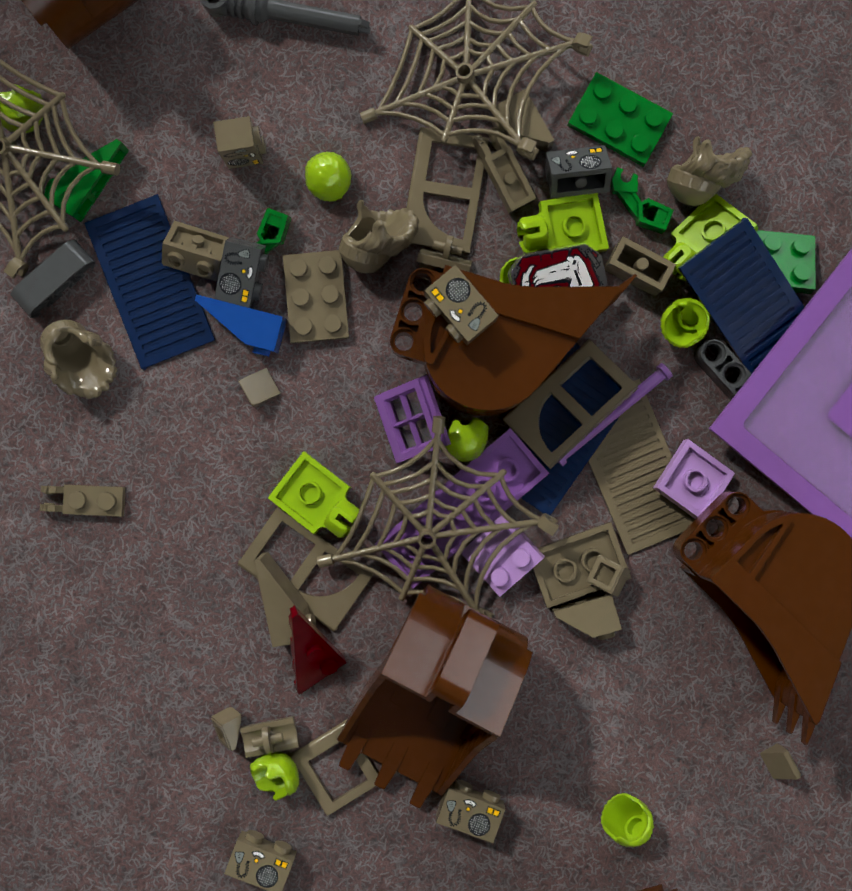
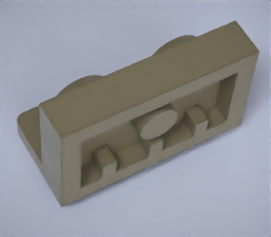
[162,220,229,281]

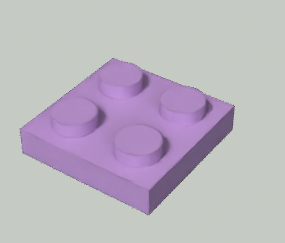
[653,439,735,519]
[462,515,545,597]

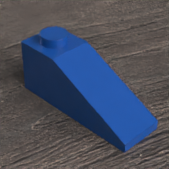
[195,294,287,357]

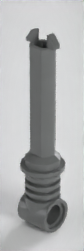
[200,0,371,36]

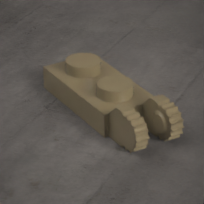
[472,127,536,214]
[40,484,126,517]

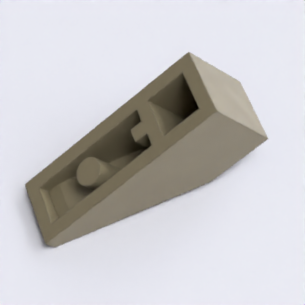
[254,552,316,647]

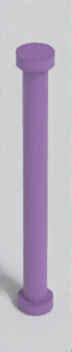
[551,363,673,467]

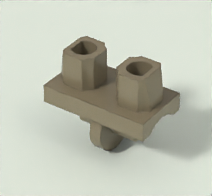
[416,235,472,280]
[240,716,300,758]

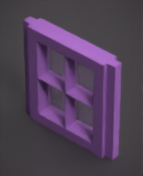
[374,375,451,463]

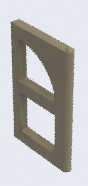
[406,127,489,254]
[502,339,638,469]
[237,507,374,632]
[290,719,398,816]

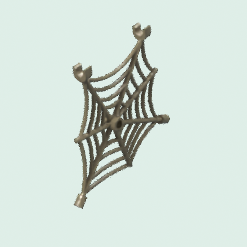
[360,0,593,161]
[0,59,120,279]
[317,416,559,618]

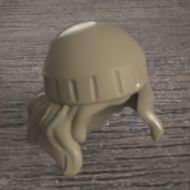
[667,136,752,206]
[339,200,419,274]
[40,320,117,399]

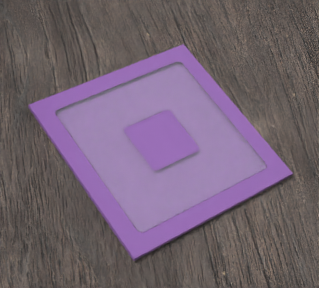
[709,248,852,538]

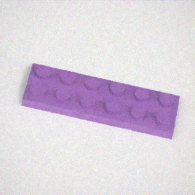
[375,428,549,589]

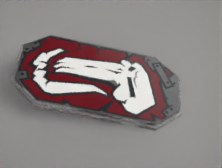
[508,243,608,287]

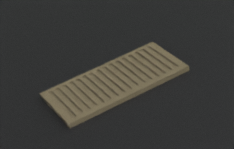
[588,379,696,556]

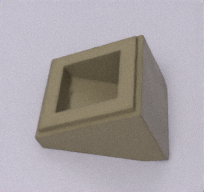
[238,368,281,408]
[586,555,631,597]
[211,707,241,751]
[760,743,801,780]

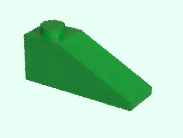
[44,139,129,222]

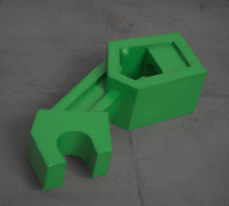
[610,167,674,234]
[256,208,291,254]

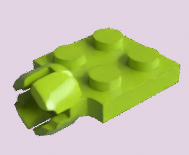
[517,193,609,253]
[663,194,758,281]
[268,451,360,538]

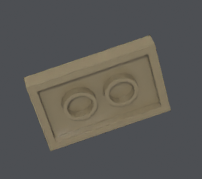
[283,250,350,344]
[532,522,631,608]

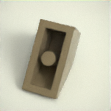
[491,89,554,151]
[551,592,622,640]

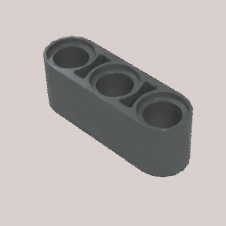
[10,240,96,318]
[694,339,751,400]

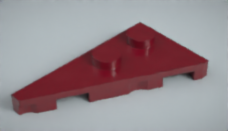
[288,605,347,695]

